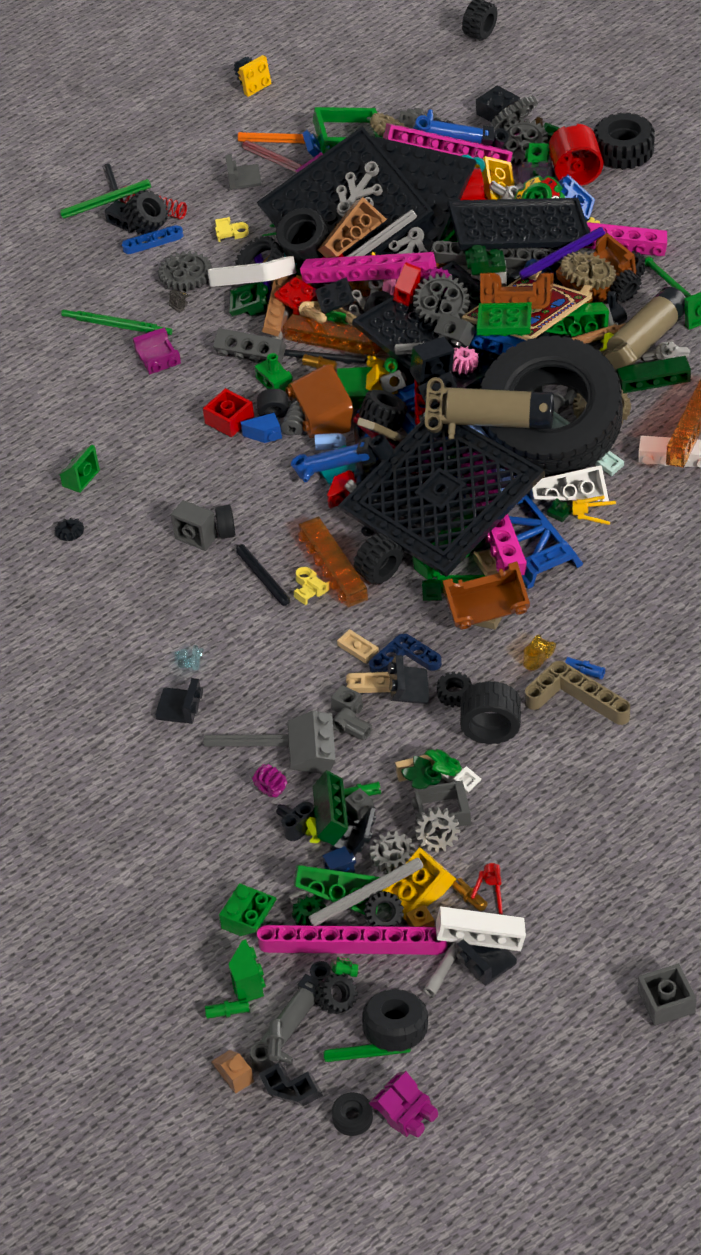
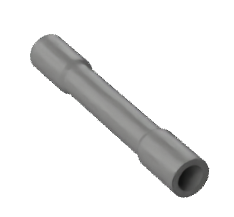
[423,942,457,997]

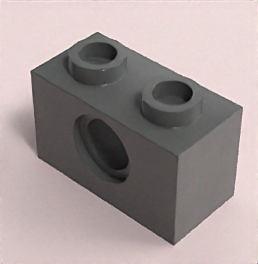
[434,313,477,347]

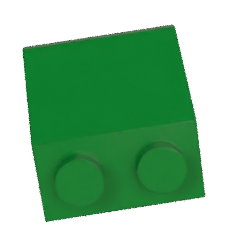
[60,445,100,493]

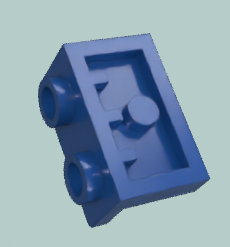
[302,130,329,157]

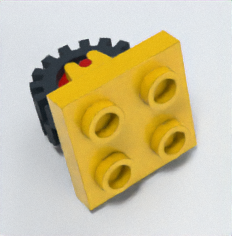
[234,55,272,97]

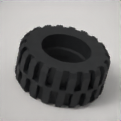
[593,112,655,170]

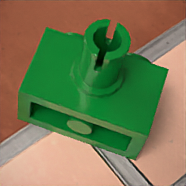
[254,353,293,392]

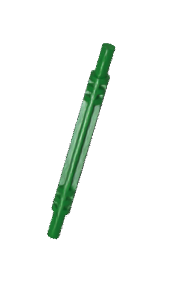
[61,310,172,335]

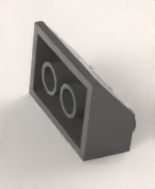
[287,711,336,774]

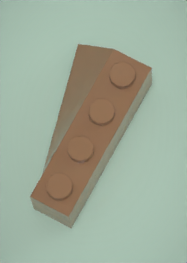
[318,197,387,258]

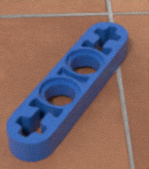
[122,225,183,254]

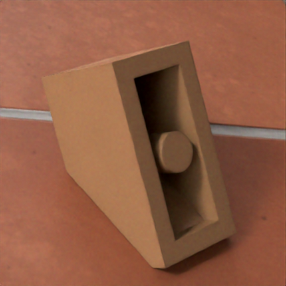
[211,1050,254,1094]

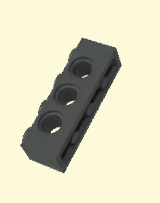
[213,328,287,364]

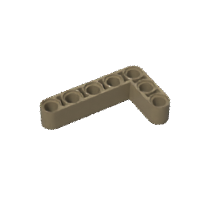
[525,661,630,725]

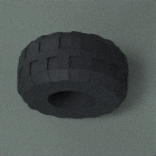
[362,989,428,1052]

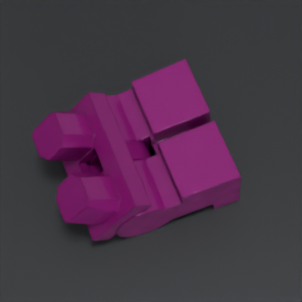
[369,1071,438,1138]

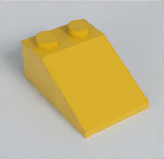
[475,156,515,200]
[382,847,457,920]

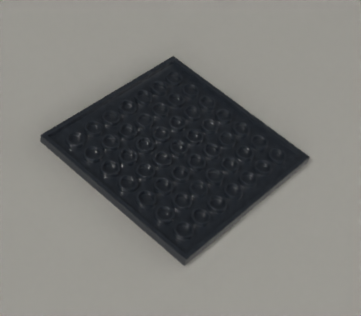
[257,126,434,287]
[371,136,477,255]
[352,261,549,389]

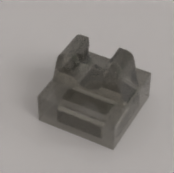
[169,289,189,313]

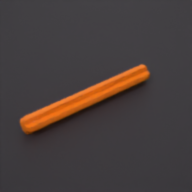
[237,132,305,144]

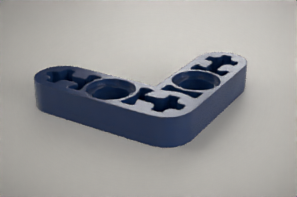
[369,634,442,673]

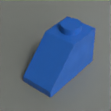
[240,413,282,443]

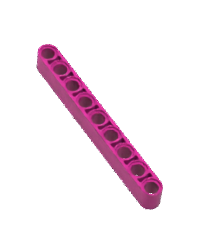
[257,925,448,955]

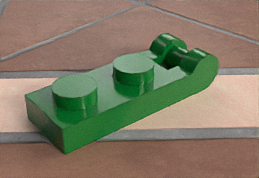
[330,956,358,977]

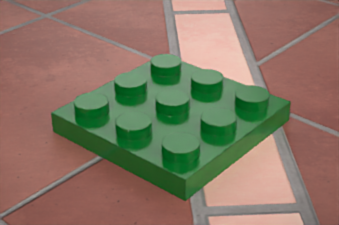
[477,302,532,336]

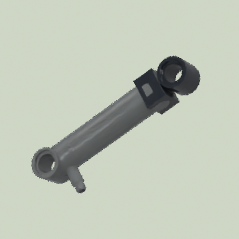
[250,961,332,1072]

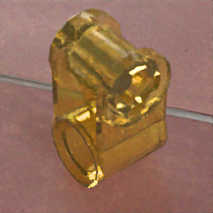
[524,634,556,671]

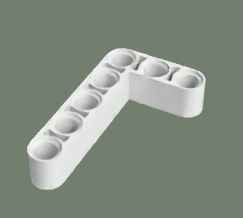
[207,256,297,287]

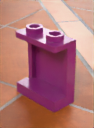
[133,327,181,375]

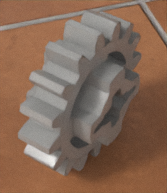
[414,807,460,853]
[370,831,415,873]

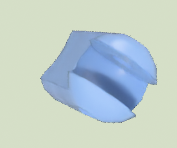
[315,433,346,450]

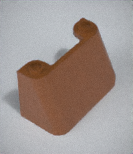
[556,233,636,303]
[480,273,554,309]
[285,364,353,438]
[443,561,530,630]

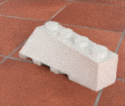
[529,465,609,501]

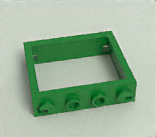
[313,107,383,154]

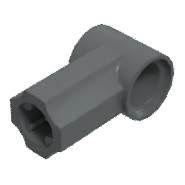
[333,707,373,740]

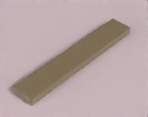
[357,418,405,443]

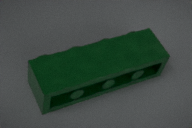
[617,356,691,394]
[312,770,348,846]

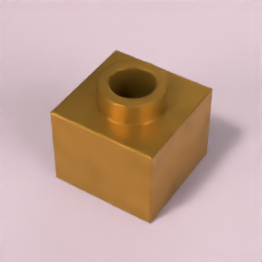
[406,904,435,927]

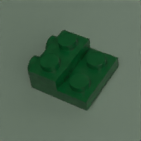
[465,245,506,275]
[229,282,269,317]

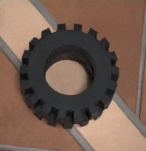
[462,0,498,41]
[124,190,169,235]
[359,389,408,432]
[354,533,403,585]

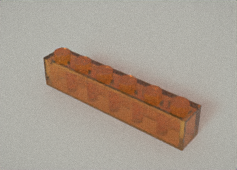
[283,314,381,356]
[298,516,368,608]

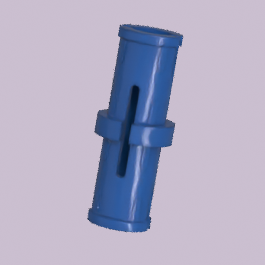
[565,657,605,680]

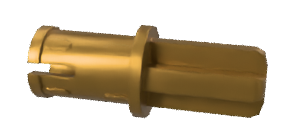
[302,354,337,370]
[452,878,488,912]

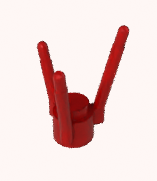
[471,863,503,915]

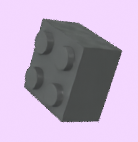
[171,500,217,551]
[637,963,696,1026]

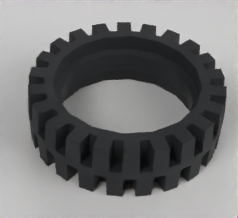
[235,236,284,266]

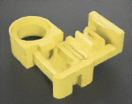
[215,217,249,242]
[294,567,329,605]

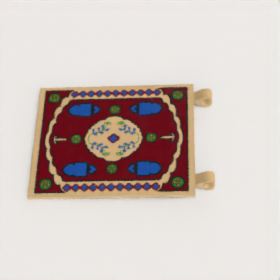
[462,271,592,340]

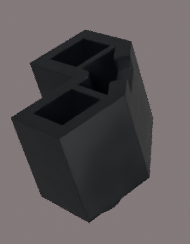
[259,1063,323,1106]

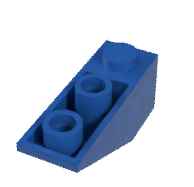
[469,331,526,355]

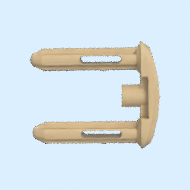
[299,301,357,325]

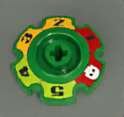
[514,176,565,199]

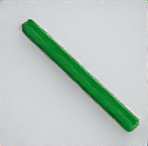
[60,179,151,219]

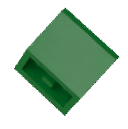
[219,883,277,936]
[228,939,266,1002]

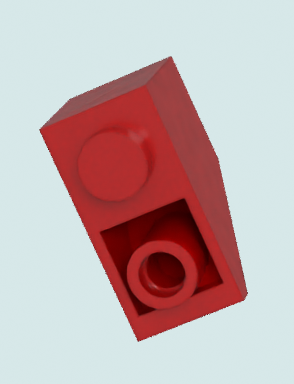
[393,262,421,306]
[327,470,356,509]

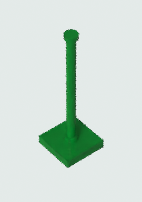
[645,256,701,330]

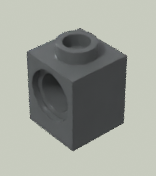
[379,370,407,393]
[331,685,363,714]
[345,788,374,821]

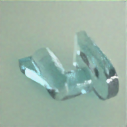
[175,645,204,670]

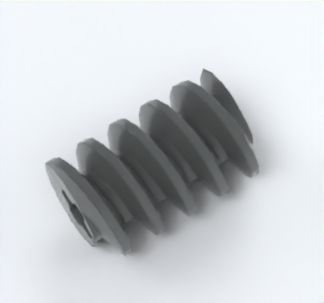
[281,398,305,436]

